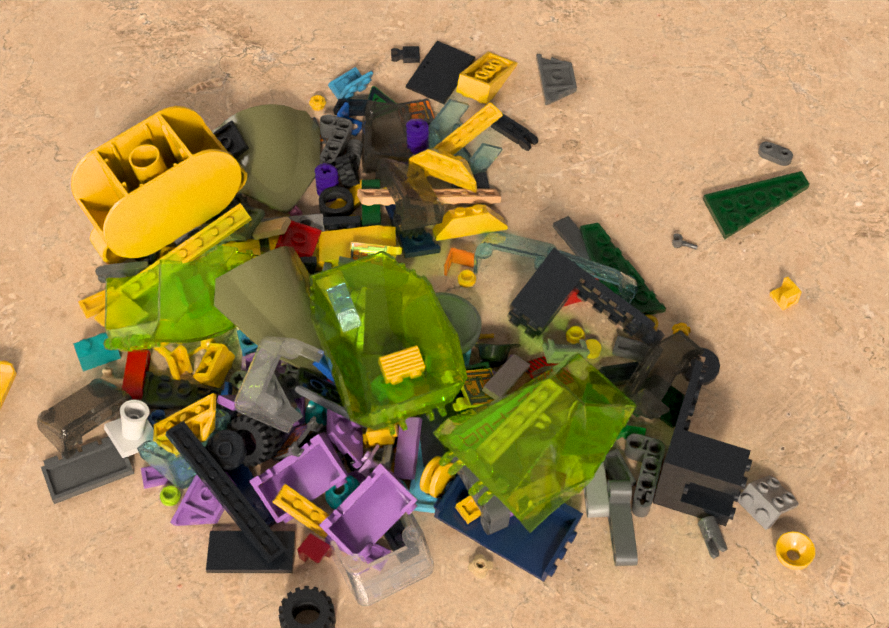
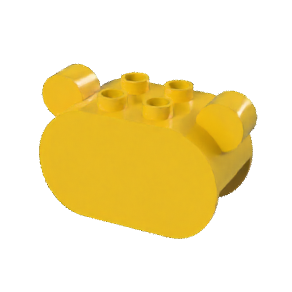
[71,106,247,264]

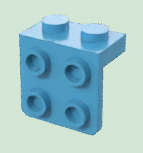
[328,67,374,99]

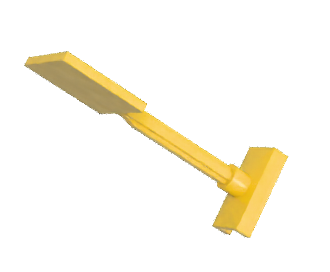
[94,295,193,381]

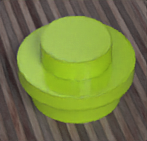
[160,486,181,506]

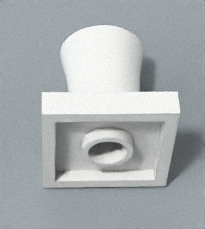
[104,400,158,458]

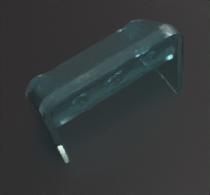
[429,99,503,175]

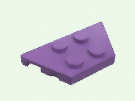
[327,409,363,469]
[170,471,237,526]

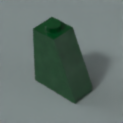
[362,179,381,227]

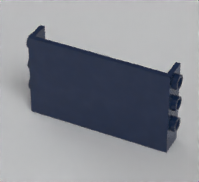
[433,462,583,582]

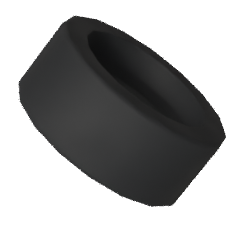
[318,186,354,217]

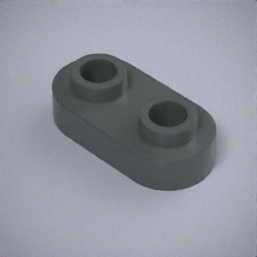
[758,142,793,166]

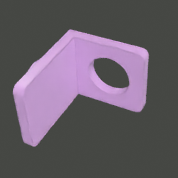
[358,444,379,477]

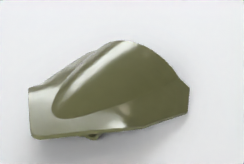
[212,104,320,213]
[214,246,338,380]

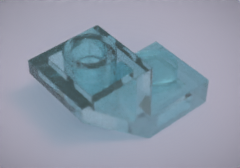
[326,282,362,332]

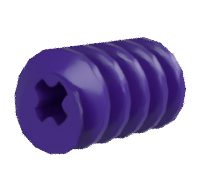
[406,119,429,157]
[315,163,339,202]

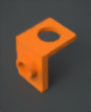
[444,248,475,276]

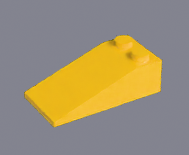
[456,52,518,104]
[319,225,396,269]

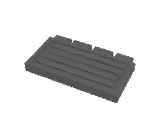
[41,436,134,504]

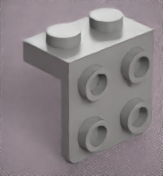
[738,475,799,530]

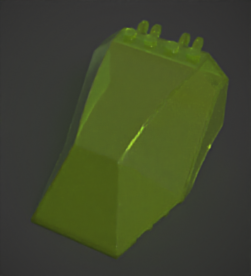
[103,245,266,352]
[309,250,468,435]
[433,352,637,533]

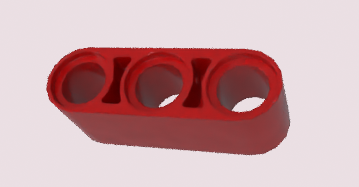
[122,349,151,400]

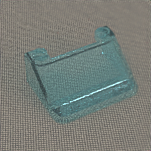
[474,231,557,273]
[558,250,638,304]

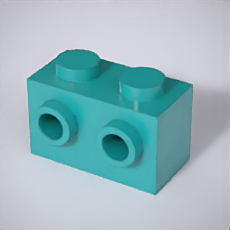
[73,331,121,372]

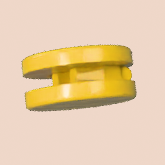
[420,456,455,498]

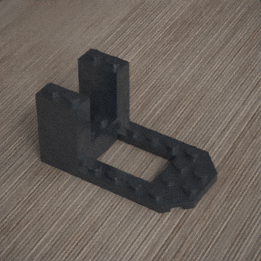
[507,248,665,347]
[653,355,752,526]

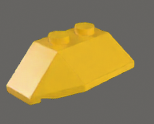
[409,148,477,193]
[432,204,508,241]
[153,393,216,456]

